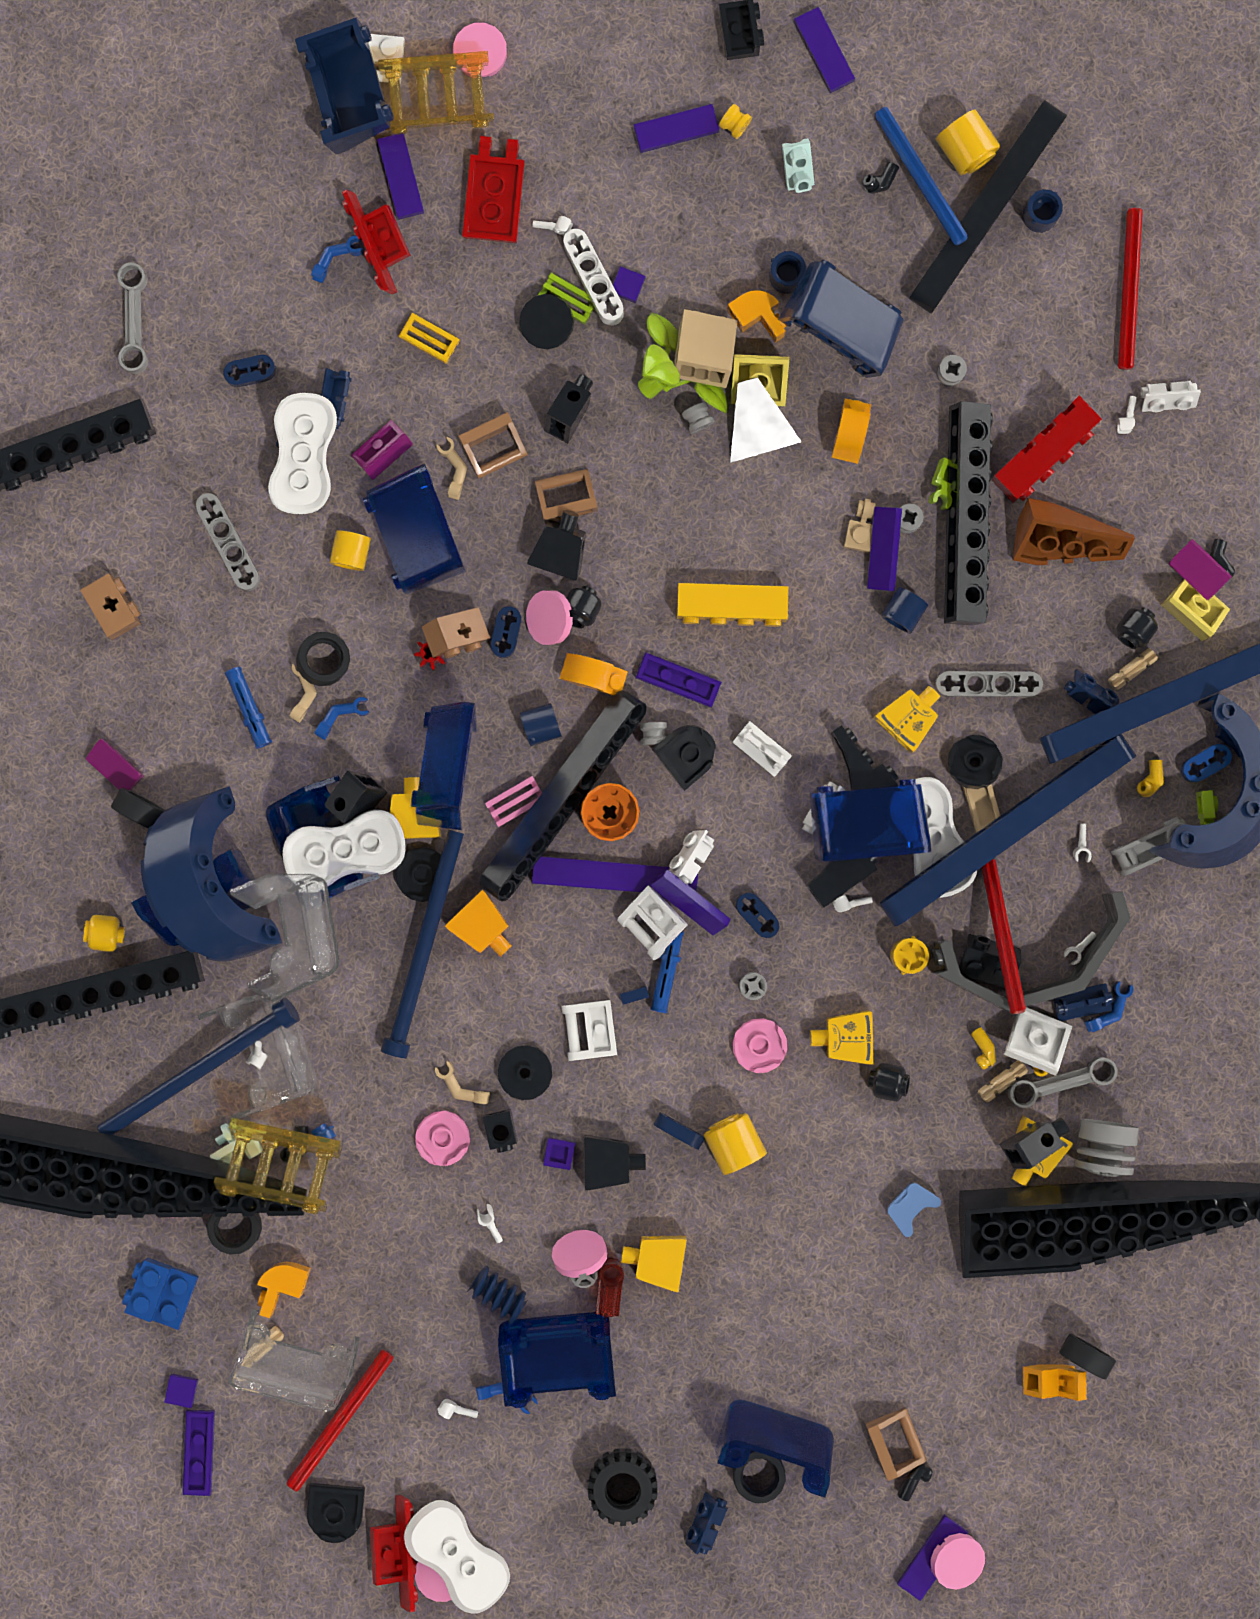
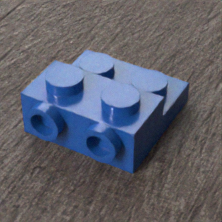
[122,1257,199,1330]

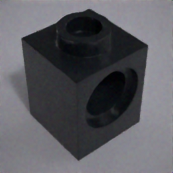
[482,1109,518,1153]

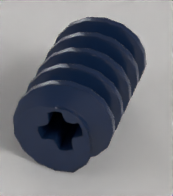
[467,1266,528,1325]

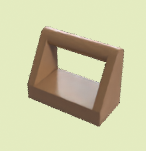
[459,412,528,479]
[535,469,598,524]
[865,1408,927,1481]

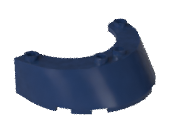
[1150,693,1260,869]
[140,786,282,962]

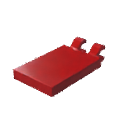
[462,136,525,244]

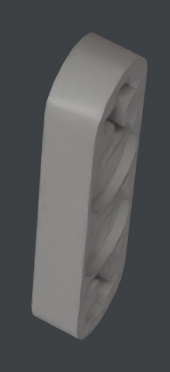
[196,493,260,591]
[935,671,1043,697]

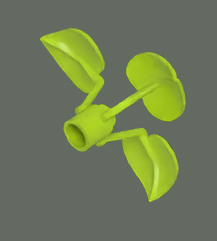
[638,313,728,413]

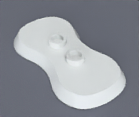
[268,393,337,514]
[889,777,977,898]
[283,810,405,891]
[404,1500,510,1614]

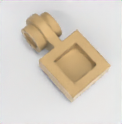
[844,498,876,553]

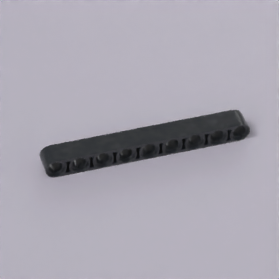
[909,100,1067,314]
[479,690,647,902]

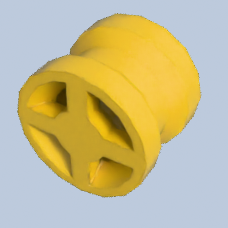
[719,104,752,140]

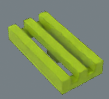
[538,273,594,325]

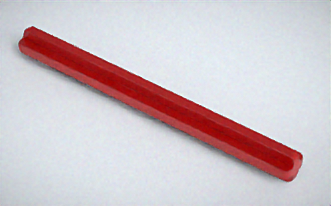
[1118,208,1143,370]
[981,859,1026,1014]
[286,1350,393,1492]

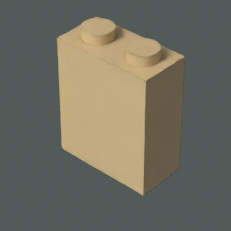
[674,309,738,388]

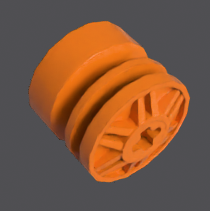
[580,783,640,841]

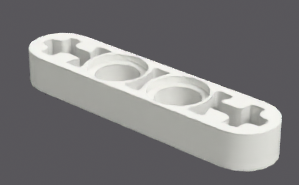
[563,229,624,326]

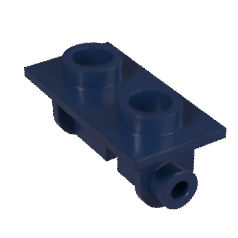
[321,368,352,429]
[1064,669,1119,714]
[1053,983,1113,1021]
[685,1492,728,1555]

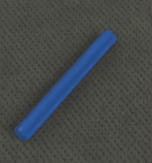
[875,107,967,245]

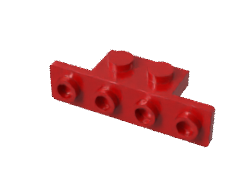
[342,189,411,294]
[370,1495,418,1613]

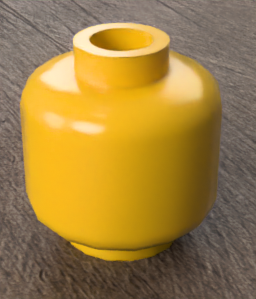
[83,914,125,952]

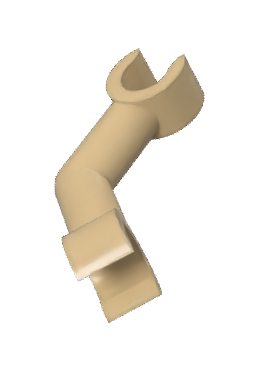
[436,437,467,500]
[289,661,317,723]
[435,1061,490,1104]

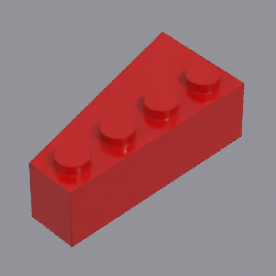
[991,395,1102,503]

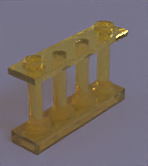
[378,51,494,135]
[214,1118,342,1214]

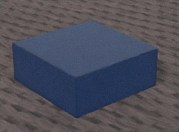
[620,986,649,1005]

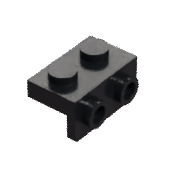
[719,0,764,60]
[959,934,1021,988]

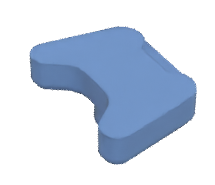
[887,1182,941,1237]

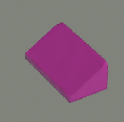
[351,420,413,480]
[1169,539,1232,600]
[85,738,145,791]

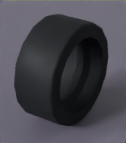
[296,632,350,686]
[111,788,165,829]
[207,1213,262,1255]
[1059,1334,1116,1380]
[733,1446,786,1503]

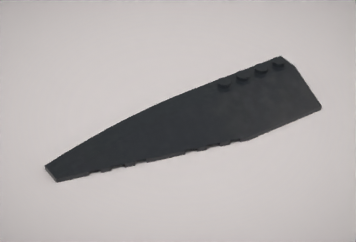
[0,1113,307,1219]
[959,1180,1260,1278]

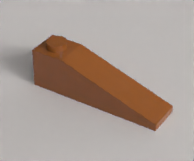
[1012,498,1135,565]

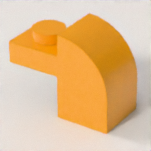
[727,290,786,343]
[831,398,871,464]
[559,653,628,696]
[257,1262,311,1318]
[1023,1364,1087,1401]

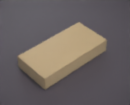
[962,784,1001,833]

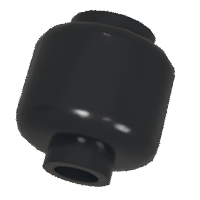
[566,586,602,629]
[1116,607,1158,649]
[868,1063,910,1102]

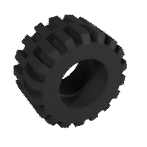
[588,1448,658,1526]

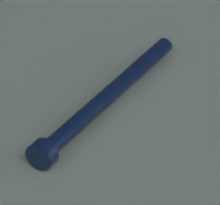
[380,829,464,1059]
[97,998,300,1135]

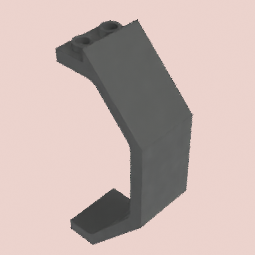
[931,891,1130,1011]

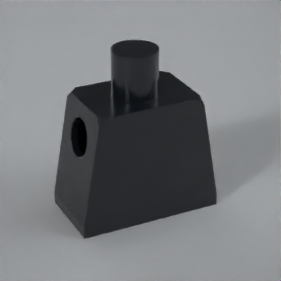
[544,375,593,444]
[527,510,586,581]
[324,770,388,828]
[999,1118,1070,1169]
[584,1135,646,1190]

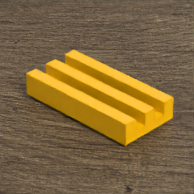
[399,313,460,364]

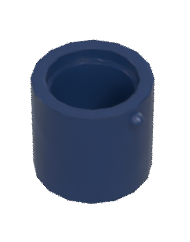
[1023,189,1063,233]
[769,251,806,294]
[881,587,928,634]
[520,703,562,747]

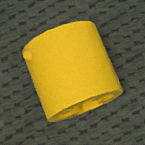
[329,530,371,571]
[890,936,929,975]

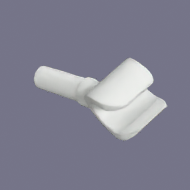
[533,216,573,236]
[1117,396,1137,434]
[1073,824,1092,862]
[832,894,873,912]
[1064,932,1097,965]
[246,1041,268,1070]
[477,1204,503,1243]
[438,1399,478,1419]

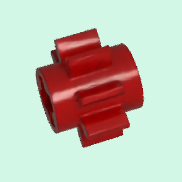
[414,641,446,671]

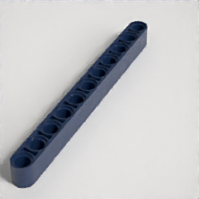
[1039,643,1260,764]
[879,734,1136,927]

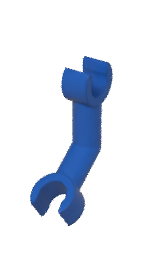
[311,236,364,283]
[314,697,370,740]
[1085,981,1133,1032]
[476,1381,538,1414]

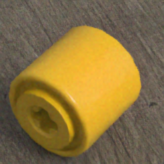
[935,109,1000,176]
[703,1113,767,1175]

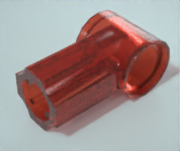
[595,1258,624,1317]

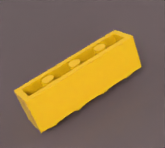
[677,583,789,627]

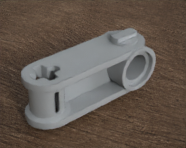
[1110,816,1188,877]

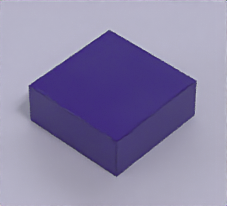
[613,266,646,303]
[543,1137,575,1170]
[164,1374,199,1408]

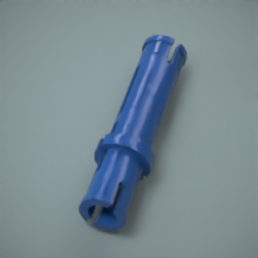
[224,667,272,749]
[650,932,684,1013]

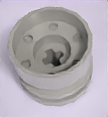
[1075,1119,1139,1177]

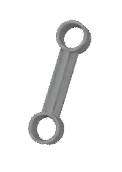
[117,263,149,374]
[1008,1057,1117,1108]

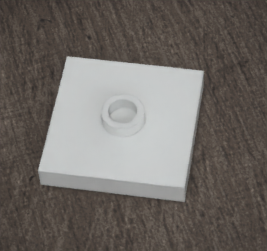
[1004,1007,1072,1076]

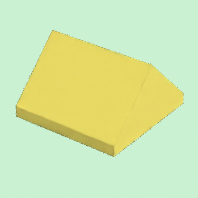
[731,354,789,406]
[1161,579,1230,641]

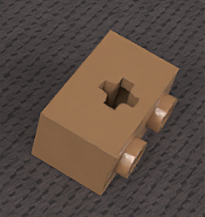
[80,573,141,640]
[422,607,490,659]

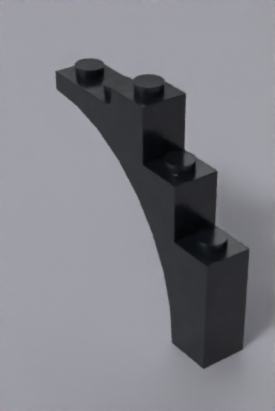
[806,725,899,908]

